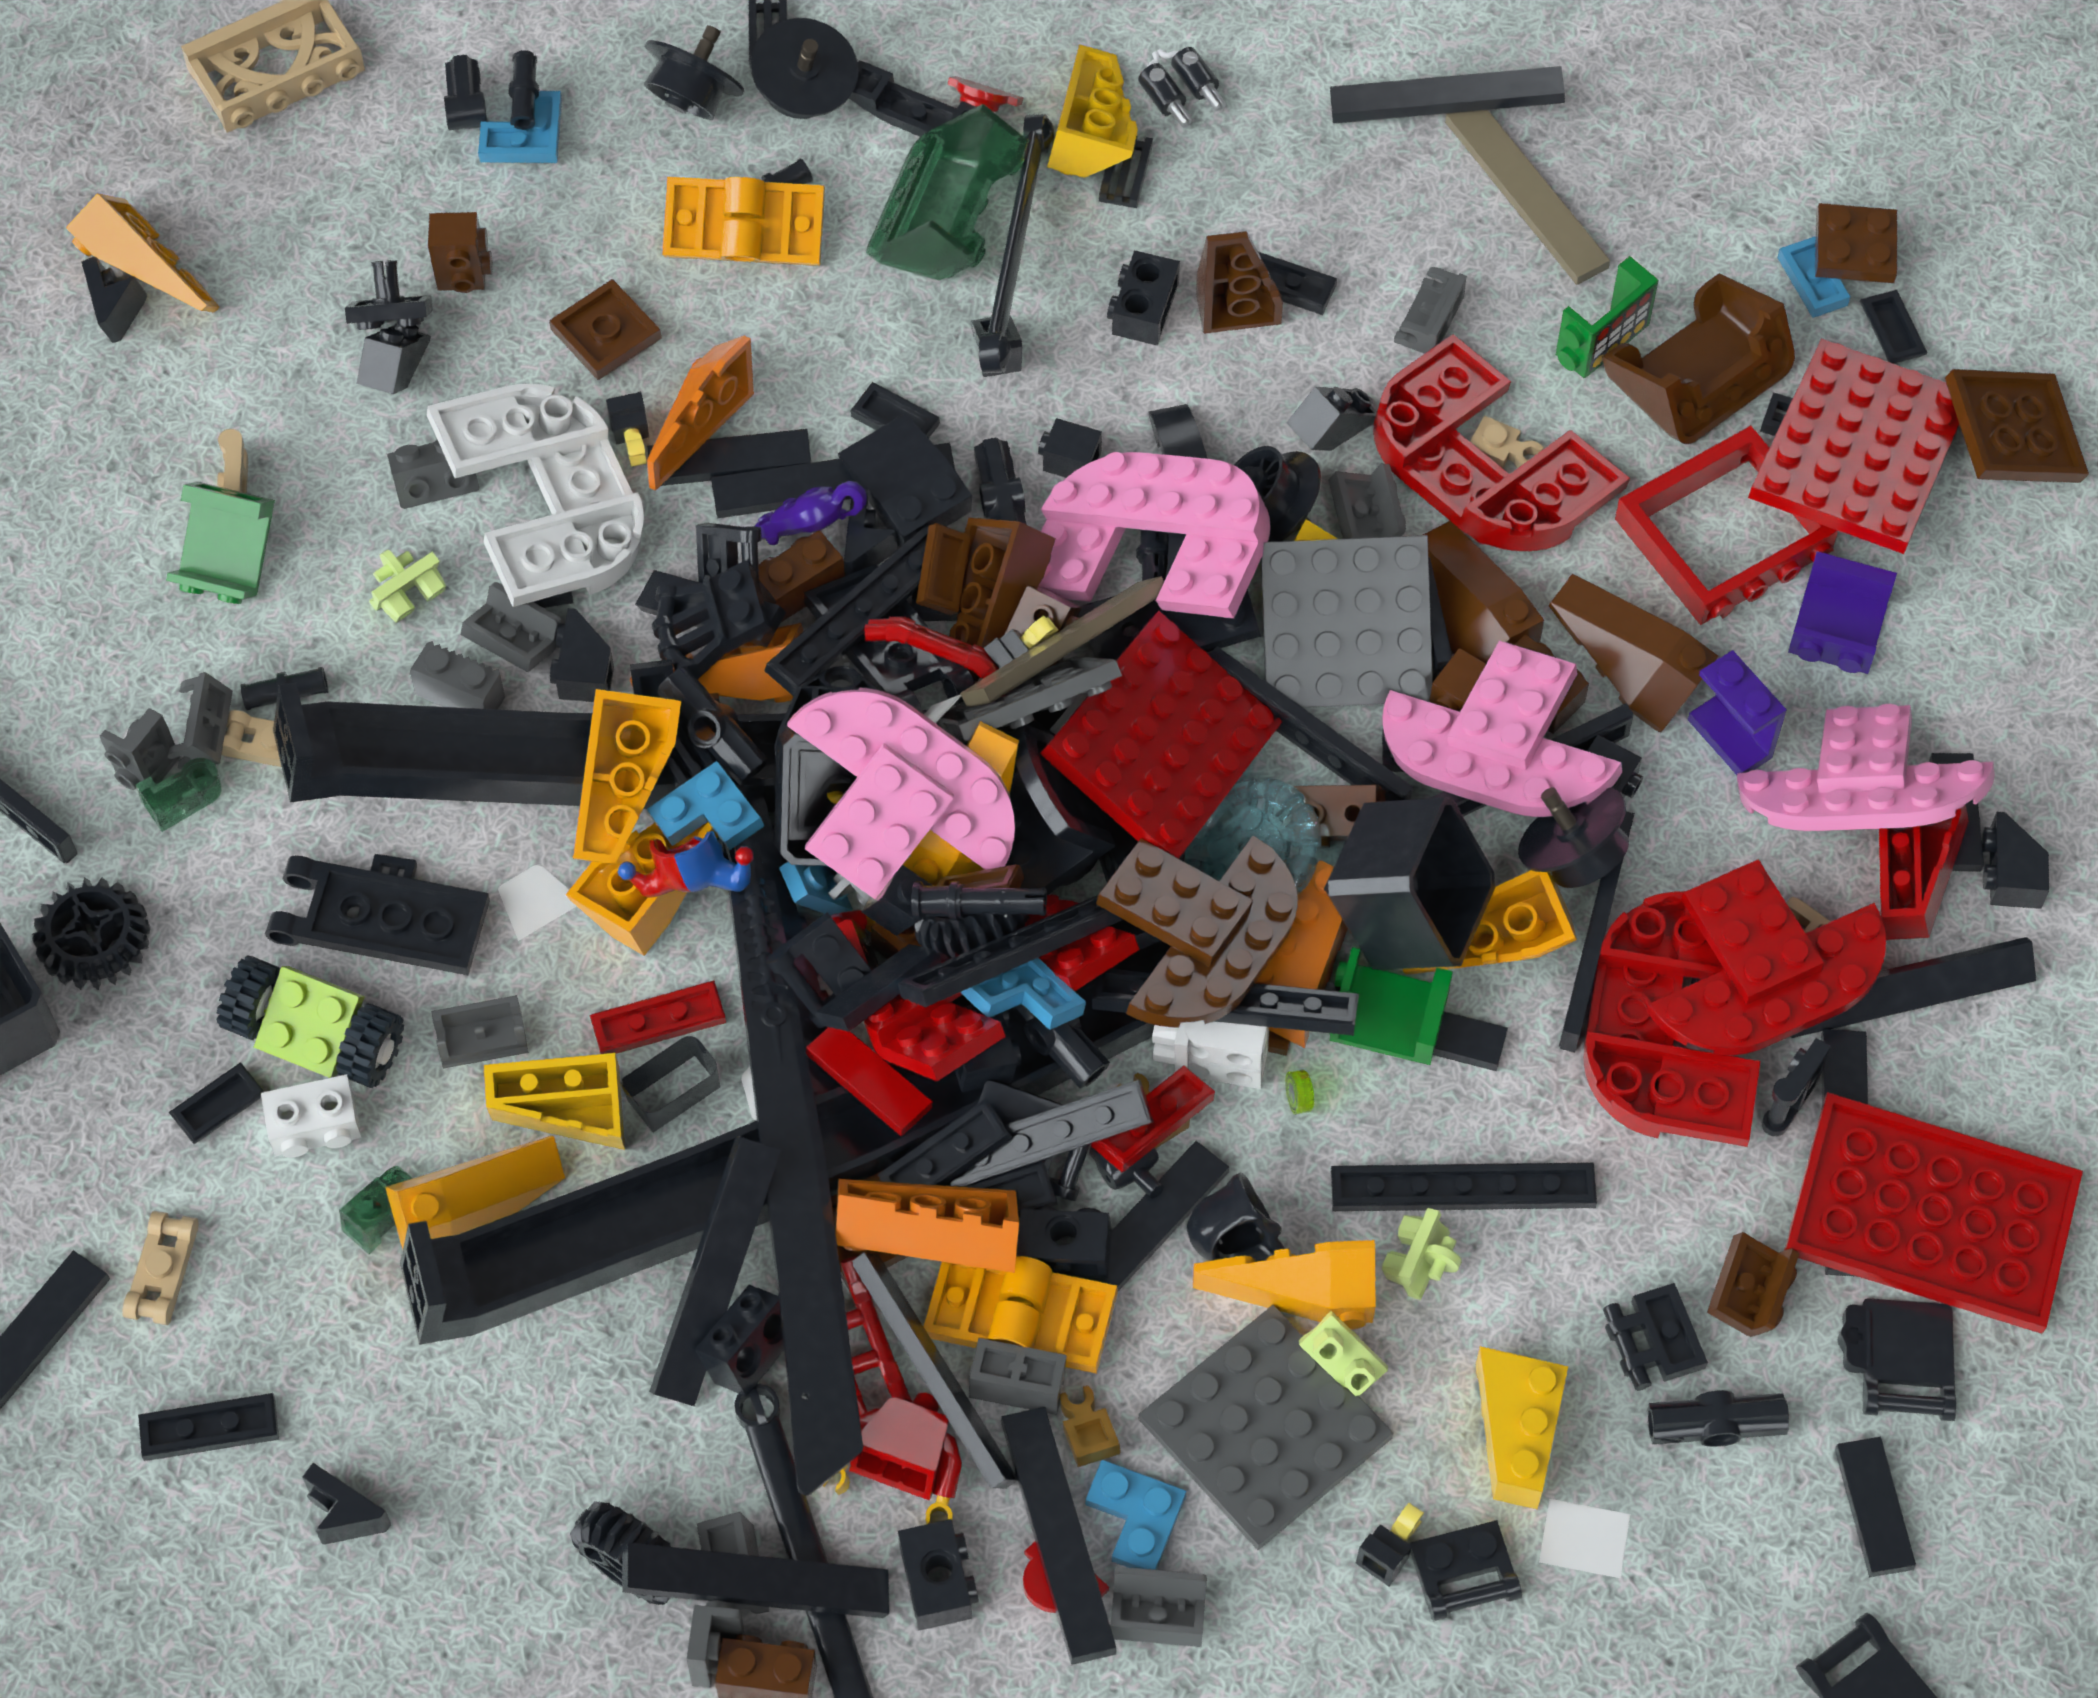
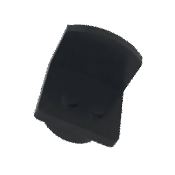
[1005,724,1116,895]

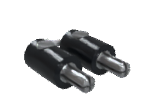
[1138,47,1226,128]

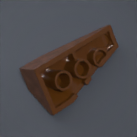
[1196,231,1283,334]
[949,517,1056,681]
[1423,521,1544,664]
[1548,573,1719,733]

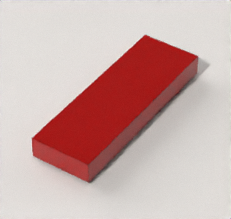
[590,980,726,1054]
[806,1027,932,1137]
[1091,1065,1215,1173]

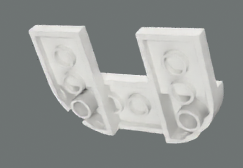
[427,384,644,607]

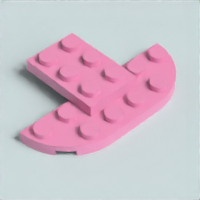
[1382,641,1622,817]
[787,688,1015,899]
[1737,704,1995,831]

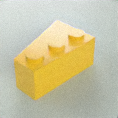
[484,1053,625,1150]
[1475,1346,1568,1510]

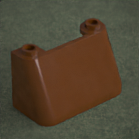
[1602,273,1795,444]

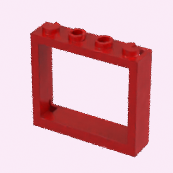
[1615,425,1838,625]

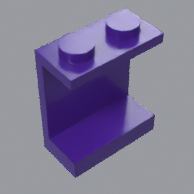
[1788,551,1897,674]
[1687,650,1787,775]

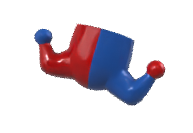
[618,831,753,898]

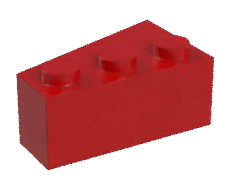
[1879,804,1969,940]

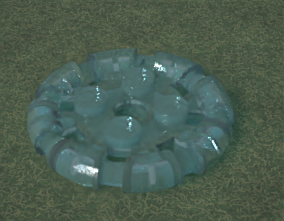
[1184,778,1321,896]

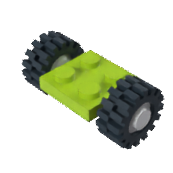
[216,955,404,1088]

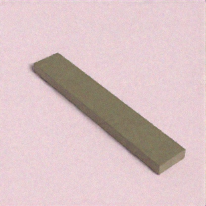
[1445,110,1610,285]
[960,576,1164,707]

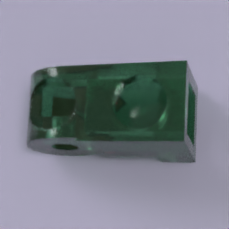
[135,758,222,832]
[339,1166,413,1255]

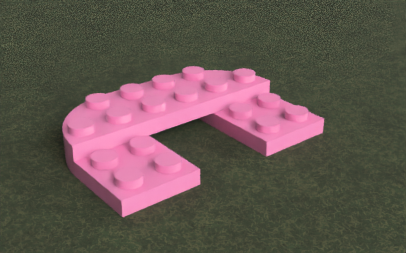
[1039,452,1270,618]

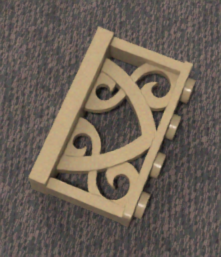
[181,0,365,133]

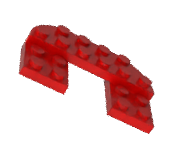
[1373,334,1630,552]
[1583,891,1761,1147]
[864,895,1139,1081]

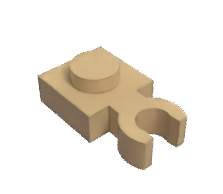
[1470,415,1544,468]

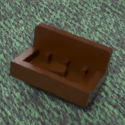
[1707,1232,1799,1337]

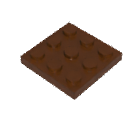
[1945,369,2089,483]

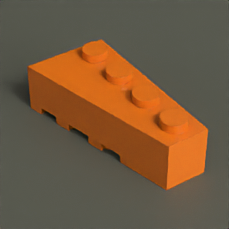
[1255,860,1348,1048]
[835,1179,1019,1273]

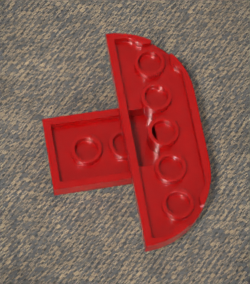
[1647,859,1886,1055]

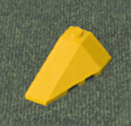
[1047,44,1138,178]

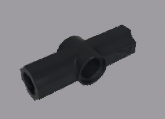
[974,437,1027,525]
[657,666,769,785]
[1009,1004,1110,1089]
[1647,1390,1789,1447]

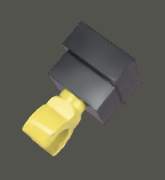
[606,392,650,467]
[984,616,1058,669]
[1355,1503,1424,1587]

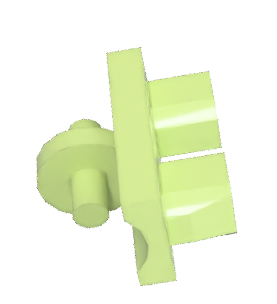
[369,550,446,623]
[1382,1208,1462,1300]
[1299,1311,1388,1396]

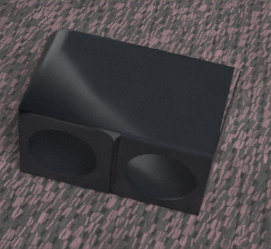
[619,1036,720,1133]

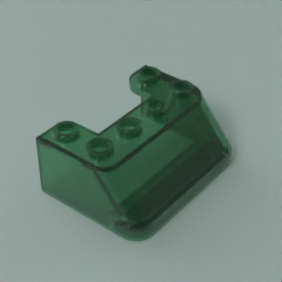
[866,104,1029,280]

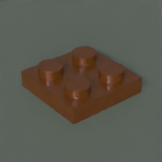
[1815,203,1897,284]
[549,279,661,380]

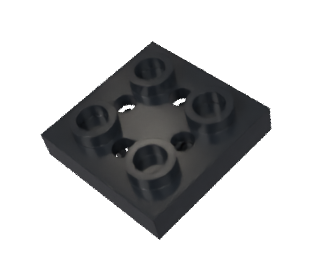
[345,260,433,330]

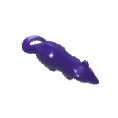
[755,481,867,545]

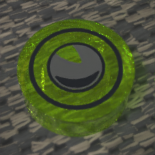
[1285,1069,1314,1115]

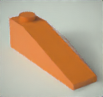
[647,335,754,491]
[630,623,803,703]

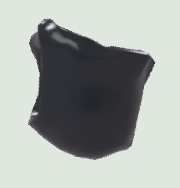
[1187,1172,1286,1262]

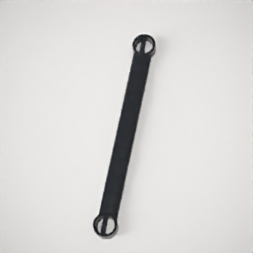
[979,114,1054,373]
[734,1383,873,1698]

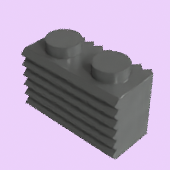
[409,641,505,709]

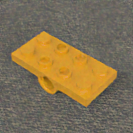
[662,177,825,266]
[923,1256,1118,1374]

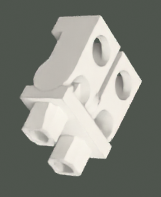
[1152,1020,1269,1089]

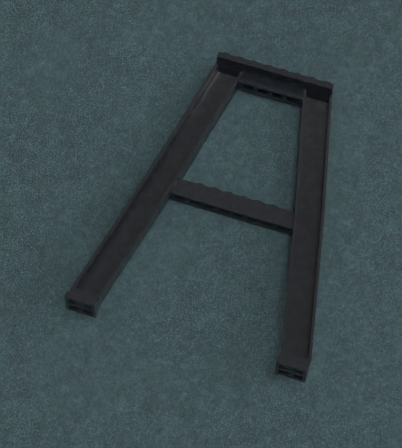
[273,683,1185,1345]

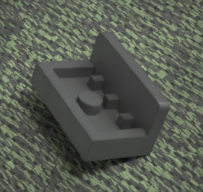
[387,440,479,509]
[1328,463,1406,539]
[460,582,561,672]
[1110,1567,1207,1647]

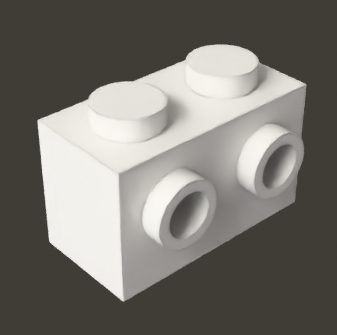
[261,1074,361,1158]

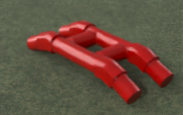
[865,617,999,679]
[840,1256,912,1416]

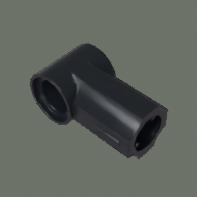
[444,55,487,131]

